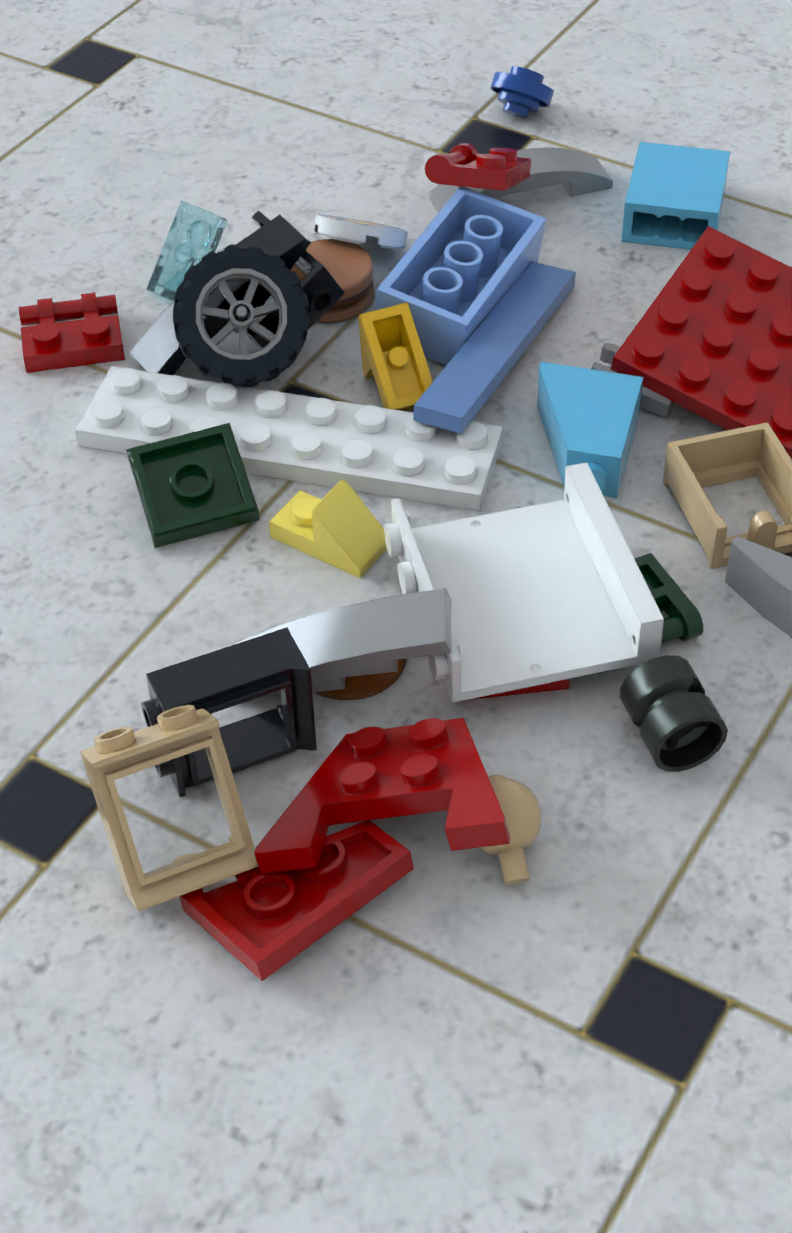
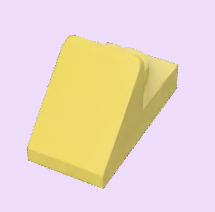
[269,480,387,578]

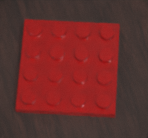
[610,226,792,460]

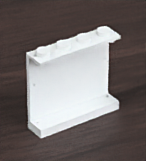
[384,462,664,703]

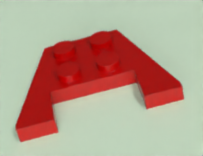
[254,718,511,874]

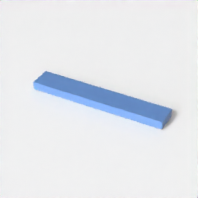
[413,261,576,434]

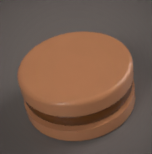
[290,239,374,322]

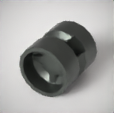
[619,655,728,772]

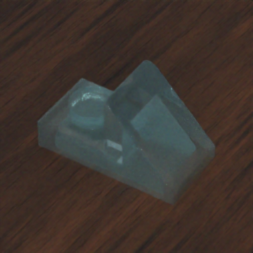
[146,200,228,301]

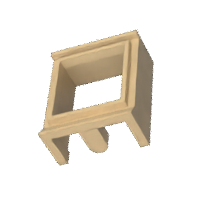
[663,422,792,569]
[80,705,258,912]

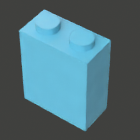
[621,142,730,250]

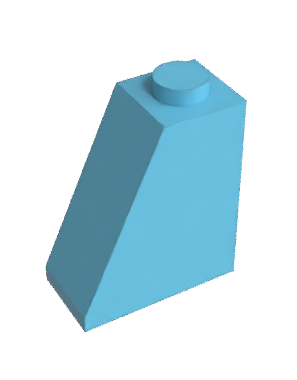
[537,361,643,498]

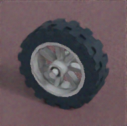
[173,246,310,387]

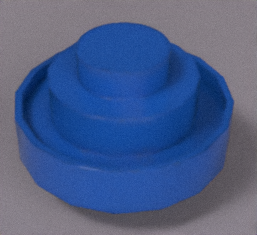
[490,66,554,118]

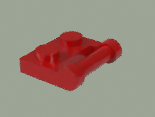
[424,143,531,191]

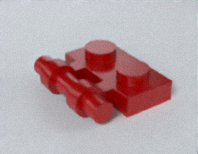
[18,292,125,373]

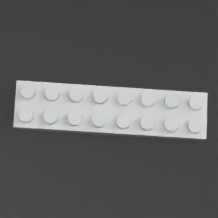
[75,366,503,511]

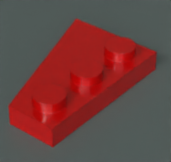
[179,820,414,981]

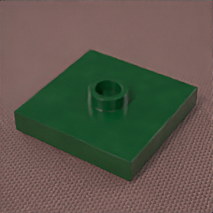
[126,423,260,548]

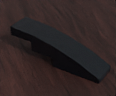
[129,215,311,375]

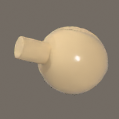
[480,774,541,885]

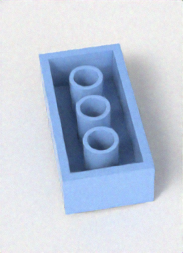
[374,186,547,365]

